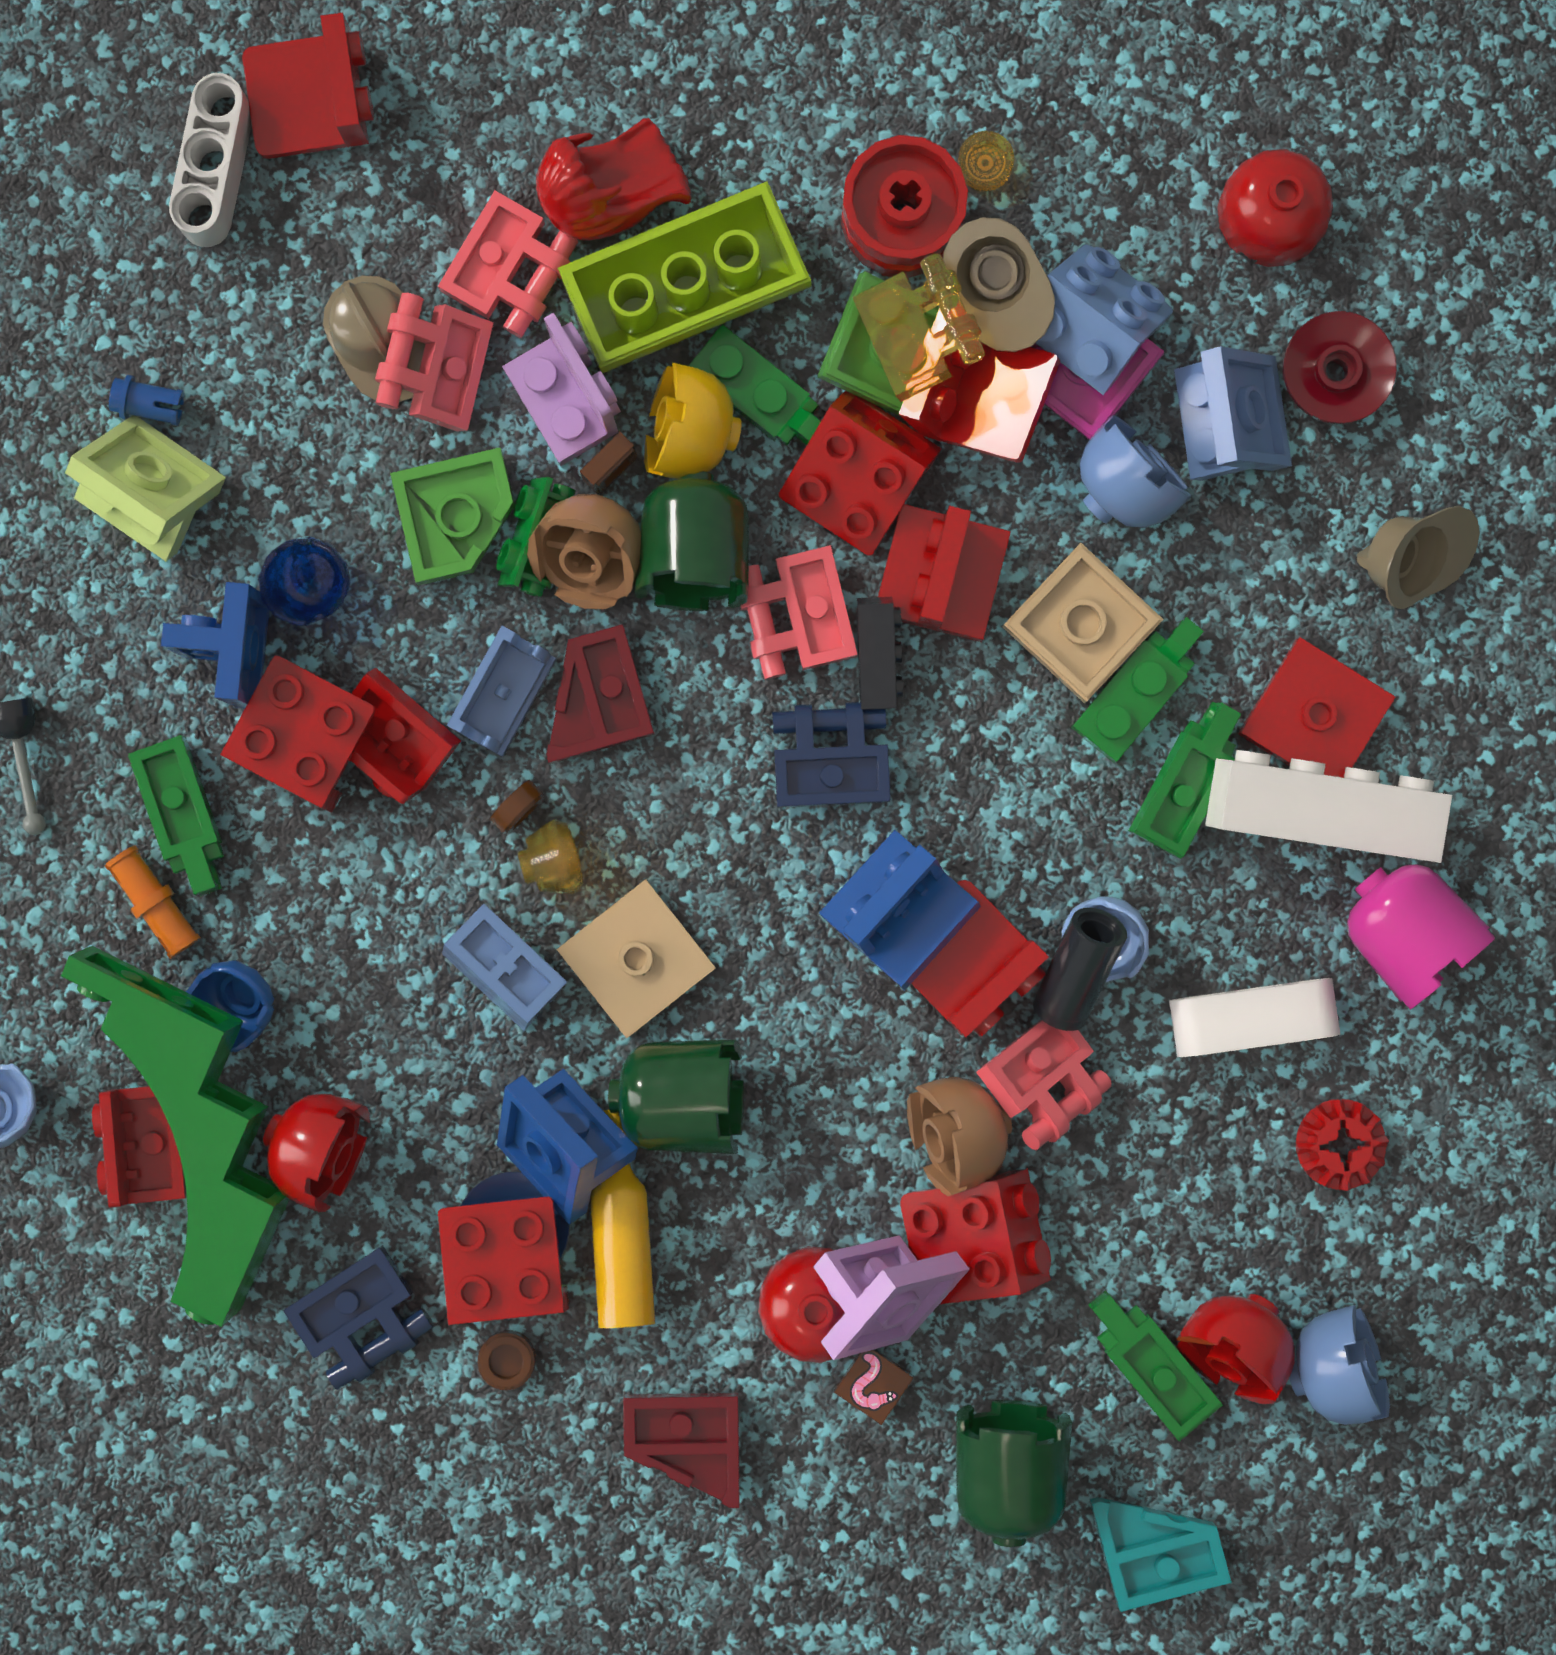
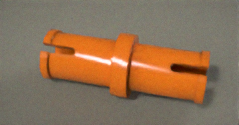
[104,845,201,959]

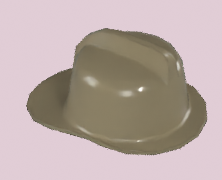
[942,217,1055,352]
[323,275,425,402]
[1357,506,1480,609]

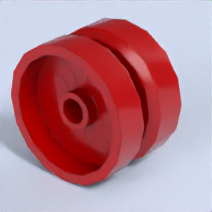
[841,135,968,278]

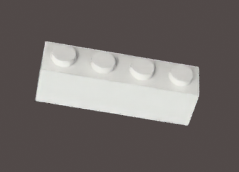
[1205,750,1452,863]

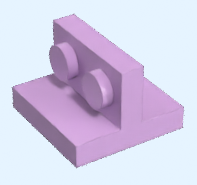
[813,1235,970,1360]

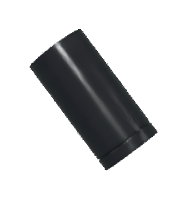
[1033,908,1127,1031]

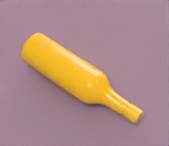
[590,1110,655,1328]

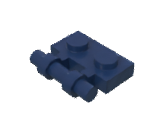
[772,702,891,808]
[283,1245,434,1390]

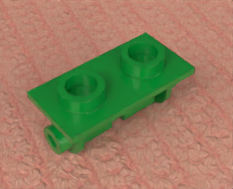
[496,477,576,598]

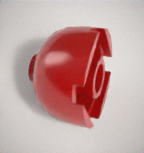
[1217,149,1333,267]
[263,1094,370,1213]
[758,1246,845,1363]
[1176,1294,1295,1404]

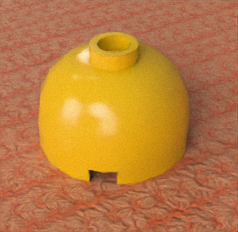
[644,363,741,479]

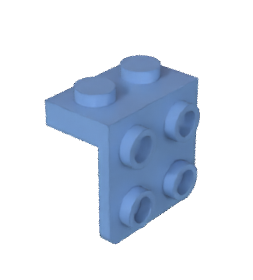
[1036,245,1173,395]

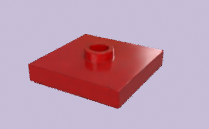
[1238,637,1396,778]

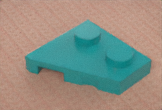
[1089,1497,1232,1612]

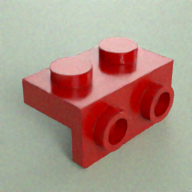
[349,668,461,804]
[92,1086,187,1208]

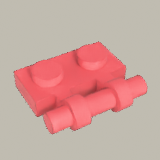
[438,190,578,338]
[375,293,494,432]
[741,545,858,680]
[976,1020,1112,1150]

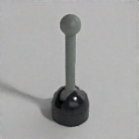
[0,698,46,835]

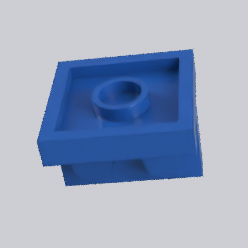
[161,582,270,709]
[819,830,981,991]
[497,1069,638,1225]

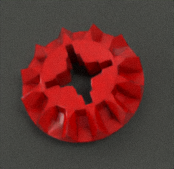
[1296,1099,1389,1191]

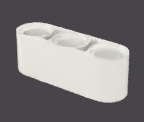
[169,73,252,247]
[1169,978,1341,1057]

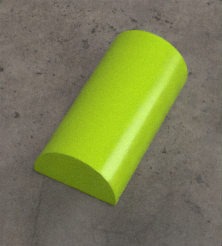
[558,181,811,374]

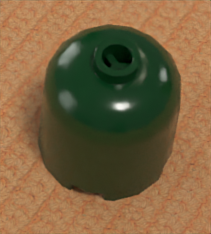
[635,471,749,611]
[608,1040,744,1154]
[956,1400,1072,1547]

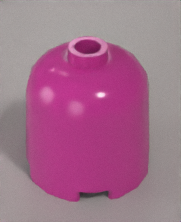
[1347,864,1495,1010]

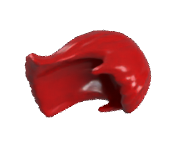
[536,118,692,240]

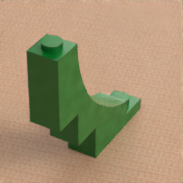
[61,946,289,1327]

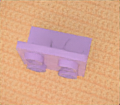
[502,313,621,466]

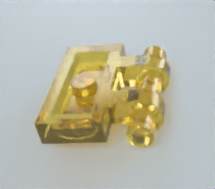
[852,254,985,402]

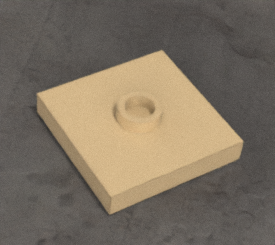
[1002,543,1164,703]
[557,879,716,1038]

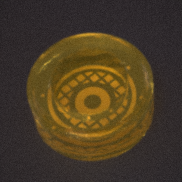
[957,131,1014,191]

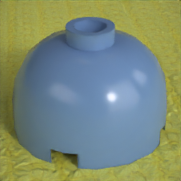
[1080,415,1191,528]
[1289,1305,1390,1425]

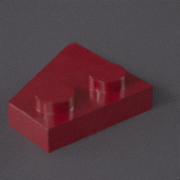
[546,624,655,764]
[623,1393,740,1508]

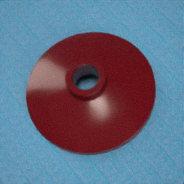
[1283,311,1397,424]

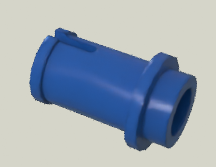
[109,375,185,426]

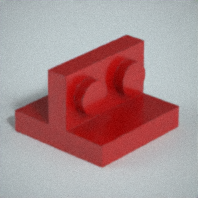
[878,504,1011,642]

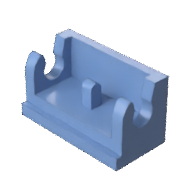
[447,626,557,757]
[442,904,567,1031]

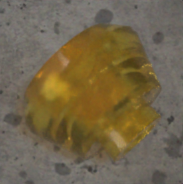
[517,819,584,895]

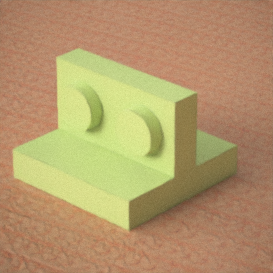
[65,416,226,561]

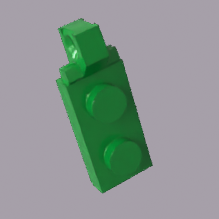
[689,324,821,446]
[1071,617,1204,763]
[1128,702,1241,859]
[128,735,224,896]
[1088,1290,1223,1442]

